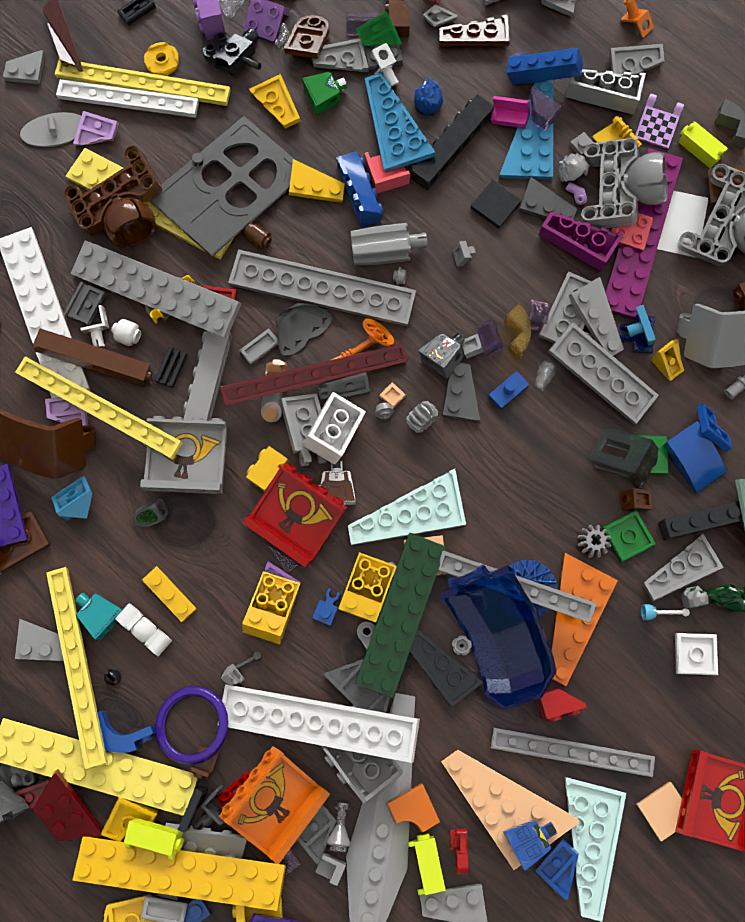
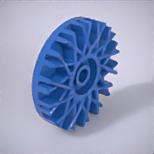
[498,559,558,620]

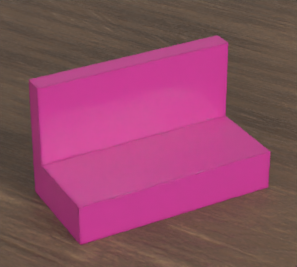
[491,96,530,129]

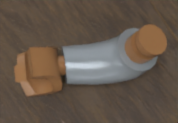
[261,359,288,423]

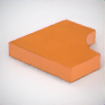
[386,783,440,832]

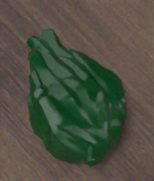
[705,584,745,613]

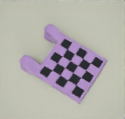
[635,94,684,149]

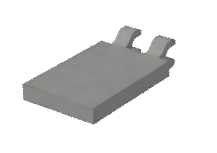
[280,393,326,467]

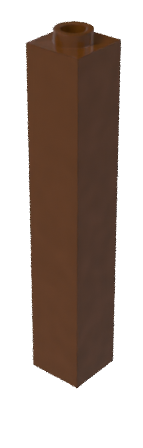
[33,328,153,387]

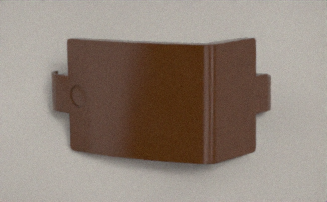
[0,409,96,479]

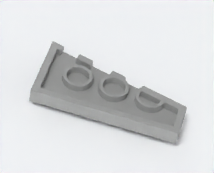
[165,823,247,859]

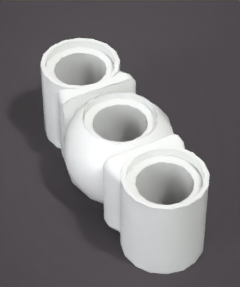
[115,603,172,656]

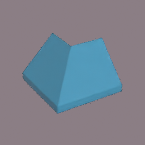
[51,476,92,521]

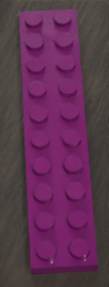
[605,148,683,320]

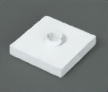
[675,633,718,675]

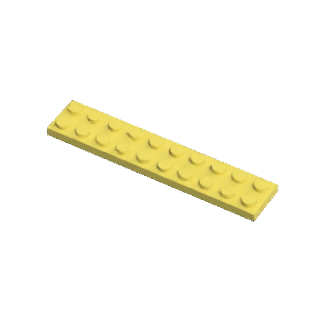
[66,148,234,259]
[0,718,198,816]

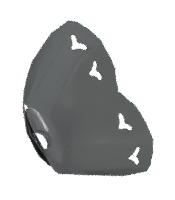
[276,303,332,356]

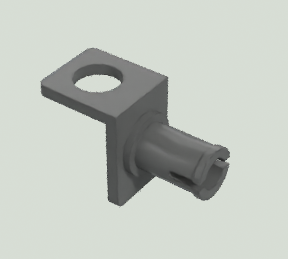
[194,785,224,830]

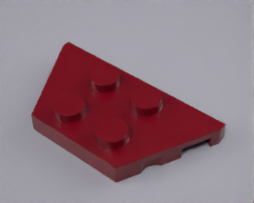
[33,769,103,841]

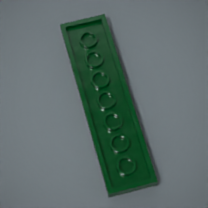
[354,533,447,698]

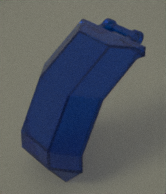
[441,565,556,710]

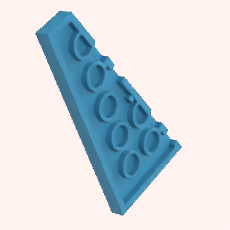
[365,73,437,173]
[499,81,553,180]

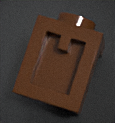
[621,488,653,511]
[189,746,220,780]

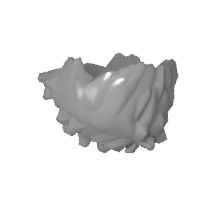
[558,153,590,182]

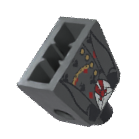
[418,333,465,378]

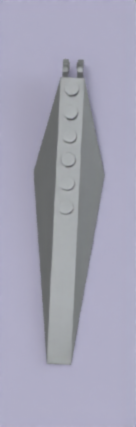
[346,693,415,922]

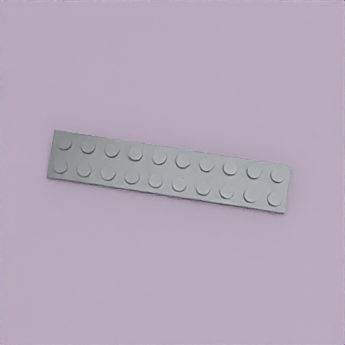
[71,240,242,339]
[228,249,416,327]

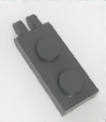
[318,372,370,399]

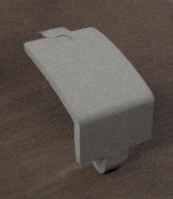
[677,304,745,368]

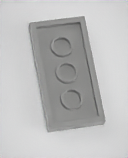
[538,271,592,344]

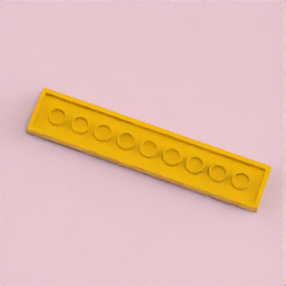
[73,837,286,911]

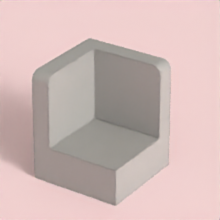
[316,852,346,886]

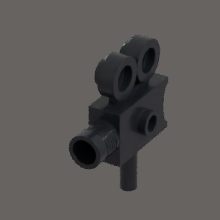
[202,28,261,76]

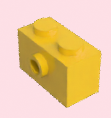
[246,446,289,492]

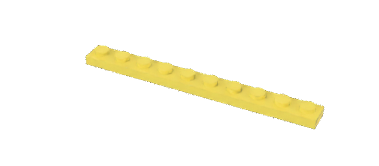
[55,59,231,106]
[15,356,183,459]
[47,567,108,770]

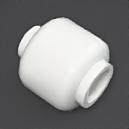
[111,319,141,346]

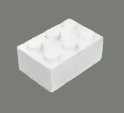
[302,392,366,465]

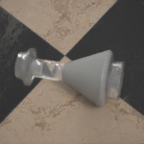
[326,802,351,852]

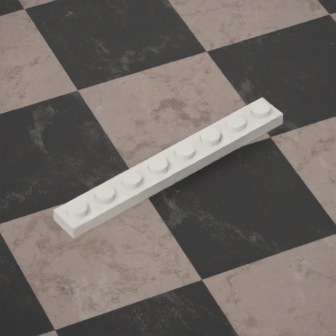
[56,79,199,118]

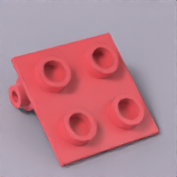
[611,213,653,251]

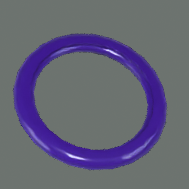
[155,686,229,765]

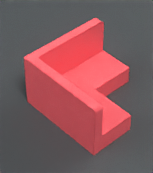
[364,152,410,194]

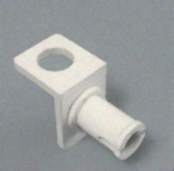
[372,43,399,87]
[80,305,109,348]

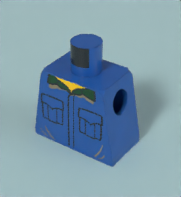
[503,820,558,871]

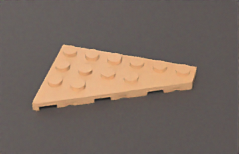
[441,750,580,870]

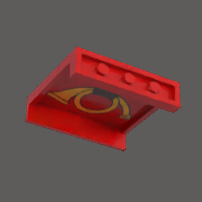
[242,463,348,568]
[675,749,745,852]

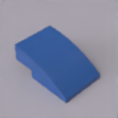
[663,421,727,493]

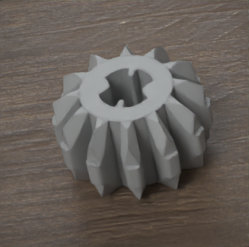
[406,401,438,433]
[577,525,611,558]

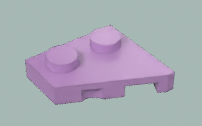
[73,111,119,146]

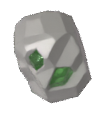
[681,586,709,609]

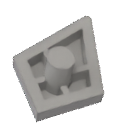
[423,4,458,28]

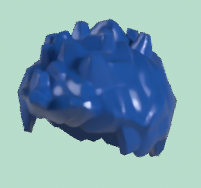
[414,78,443,115]

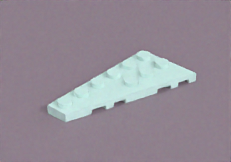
[348,469,466,546]
[564,777,626,922]

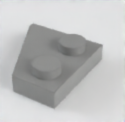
[3,50,45,84]

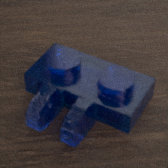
[619,315,655,354]

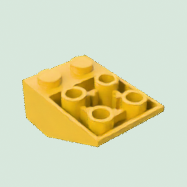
[338,552,396,624]
[242,571,300,645]

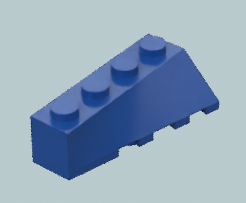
[506,47,583,85]
[337,151,384,228]

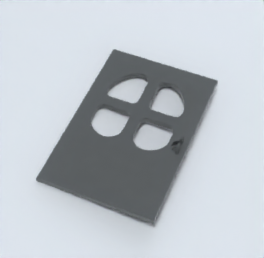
[149,116,295,257]

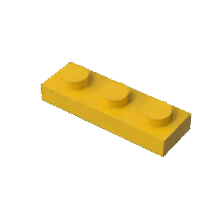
[142,566,197,623]

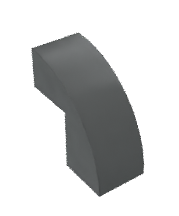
[715,99,745,149]

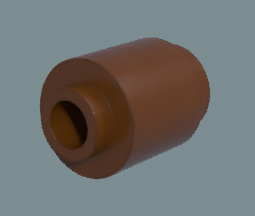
[244,223,272,249]

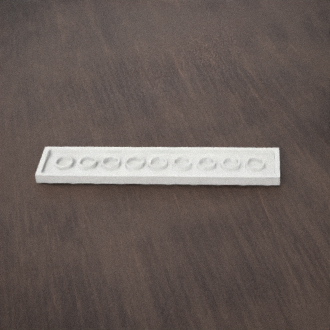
[0,227,91,398]
[218,684,420,763]

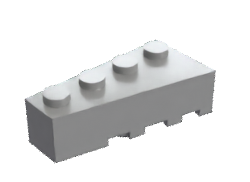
[565,69,646,115]

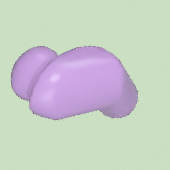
[566,182,587,205]

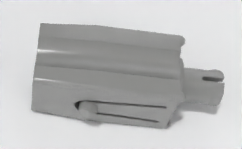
[351,223,427,266]

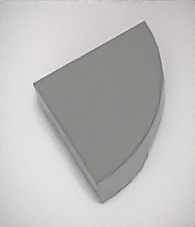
[221,664,244,685]

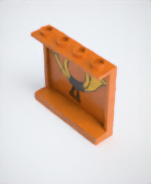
[219,746,330,864]

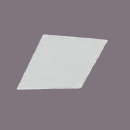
[657,191,708,258]

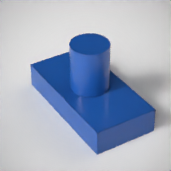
[488,371,529,410]

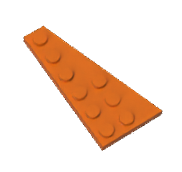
[547,553,618,686]

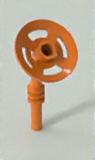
[331,319,394,360]

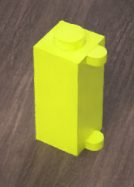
[678,122,728,169]
[124,818,184,861]
[408,833,446,895]

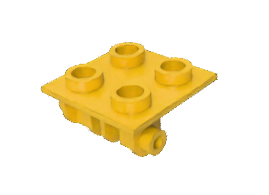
[592,116,642,153]

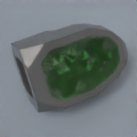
[134,498,168,527]

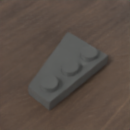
[442,363,480,423]

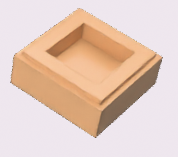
[379,382,406,409]

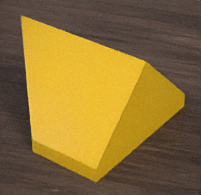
[651,339,684,381]

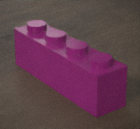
[538,212,624,272]

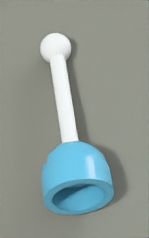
[641,604,690,620]

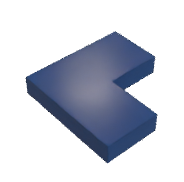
[697,403,732,452]

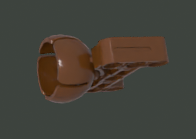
[64,145,162,247]

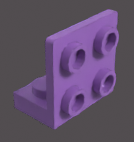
[243,0,290,42]

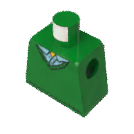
[302,72,347,115]

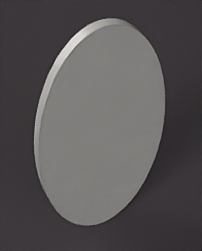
[20,112,81,147]

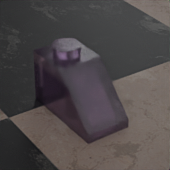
[529,86,562,131]

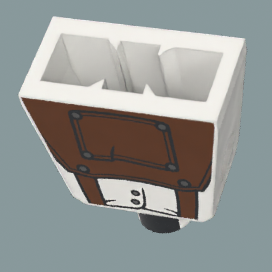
[321,461,356,505]

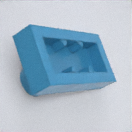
[627,305,656,346]

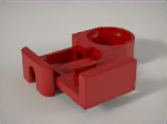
[450,829,468,874]

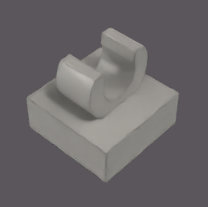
[452,241,476,267]

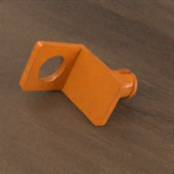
[621,0,654,38]

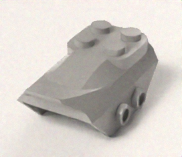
[322,705,403,804]

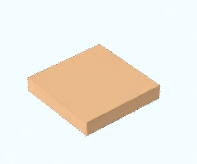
[636,782,682,841]

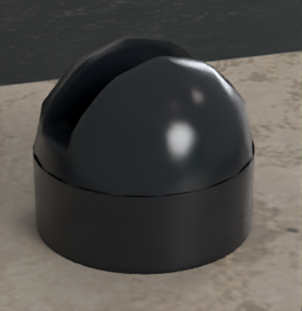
[104,669,121,685]

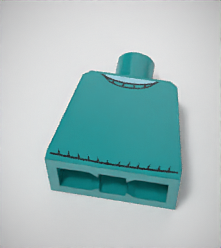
[75,593,123,641]

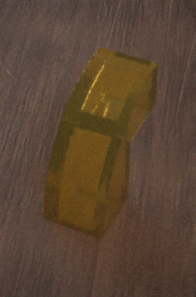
[504,303,531,359]

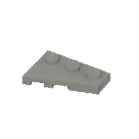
[312,38,369,72]

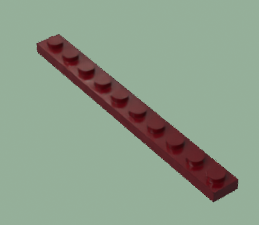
[220,343,408,406]

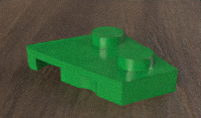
[356,11,402,46]

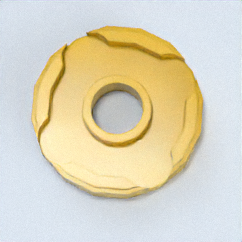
[144,42,179,76]

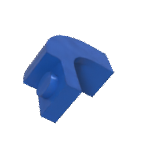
[98,711,156,753]

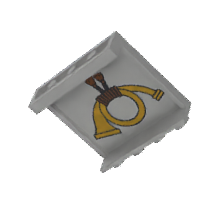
[140,416,228,494]

